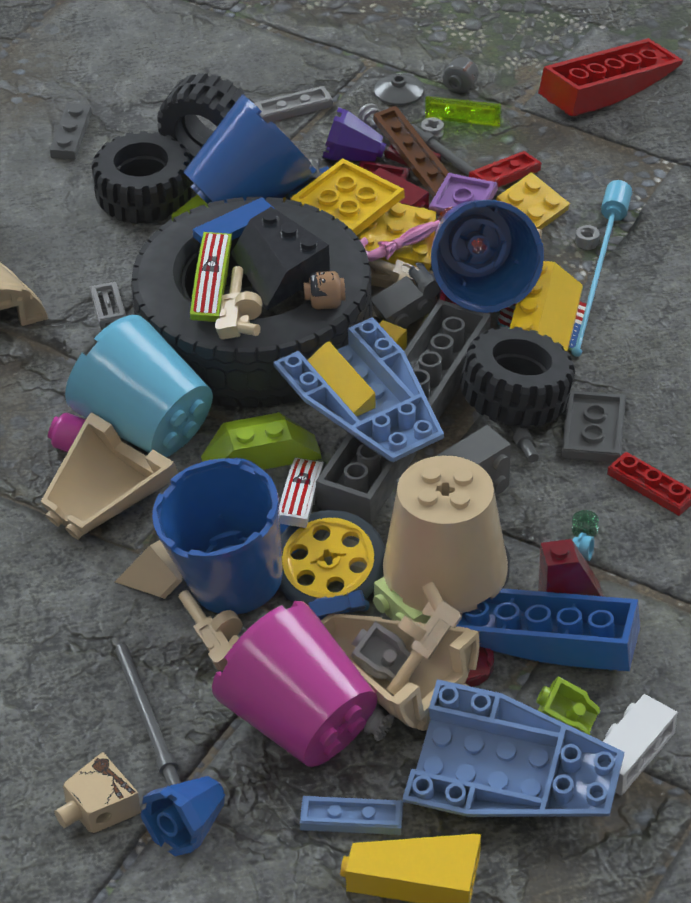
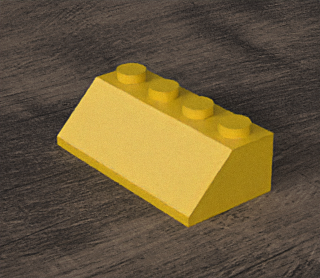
[510,261,583,351]

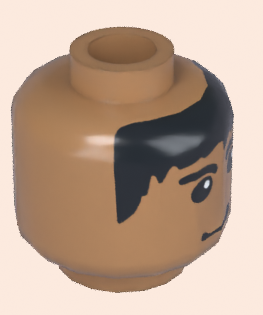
[304,271,345,309]

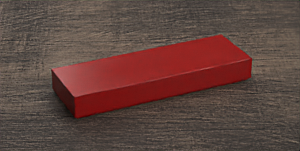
[468,151,542,187]

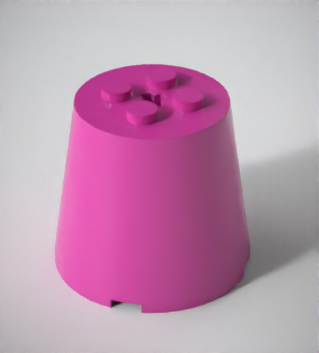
[212,601,377,767]

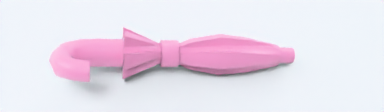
[360,220,440,262]

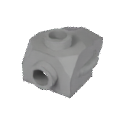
[351,621,411,682]

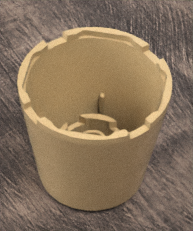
[383,456,508,613]

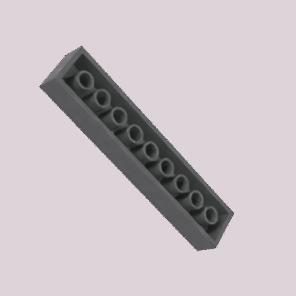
[316,299,491,524]

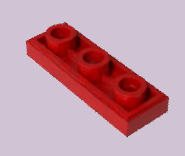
[607,452,691,516]

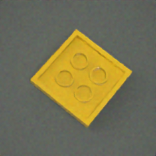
[290,158,405,235]
[357,202,436,271]

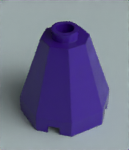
[322,107,386,162]

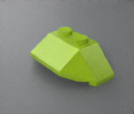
[201,412,322,470]

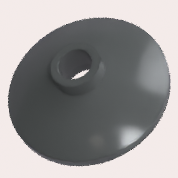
[374,74,424,106]

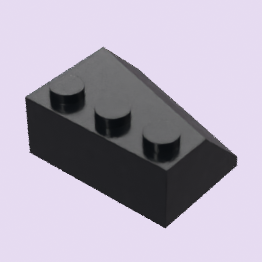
[231,207,330,311]

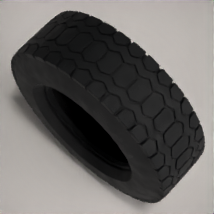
[131,197,372,407]

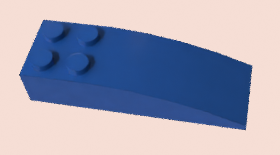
[456,588,640,671]

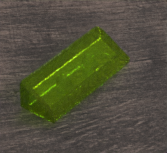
[425,96,502,127]

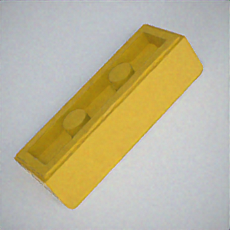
[307,342,376,417]

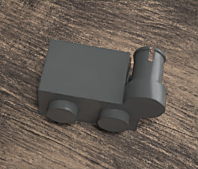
[372,262,441,328]

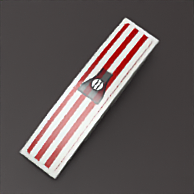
[279,458,324,528]

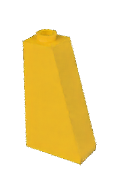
[340,834,481,903]

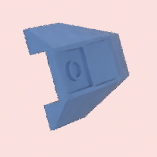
[273,317,444,462]
[402,679,625,817]

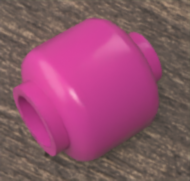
[48,413,86,453]

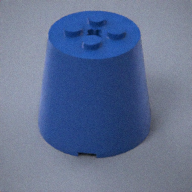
[184,95,318,204]
[431,200,544,313]
[152,458,283,614]

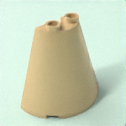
[41,412,178,540]

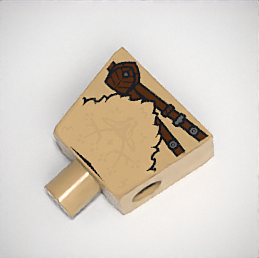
[54,753,141,833]

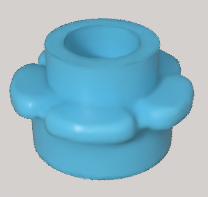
[573,533,594,561]

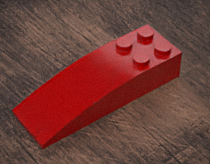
[538,38,683,116]

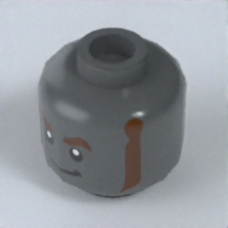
[442,57,479,94]

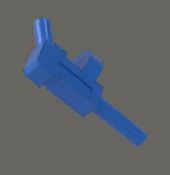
[262,590,370,621]

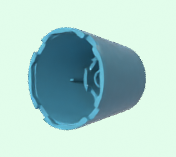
[65,315,213,457]

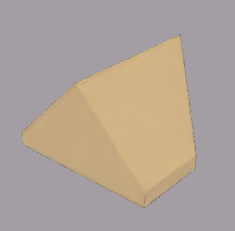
[115,540,183,599]

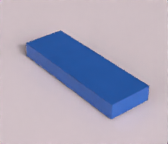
[193,197,275,243]

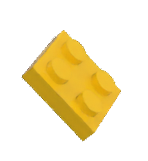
[496,172,570,229]

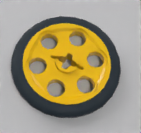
[278,510,385,605]

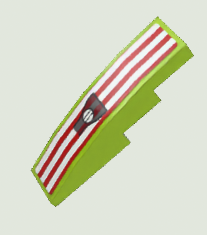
[190,232,232,322]

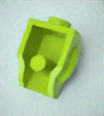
[536,676,600,735]

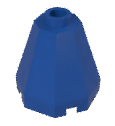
[141,776,225,856]

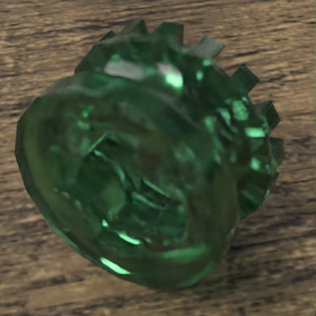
[571,510,599,537]

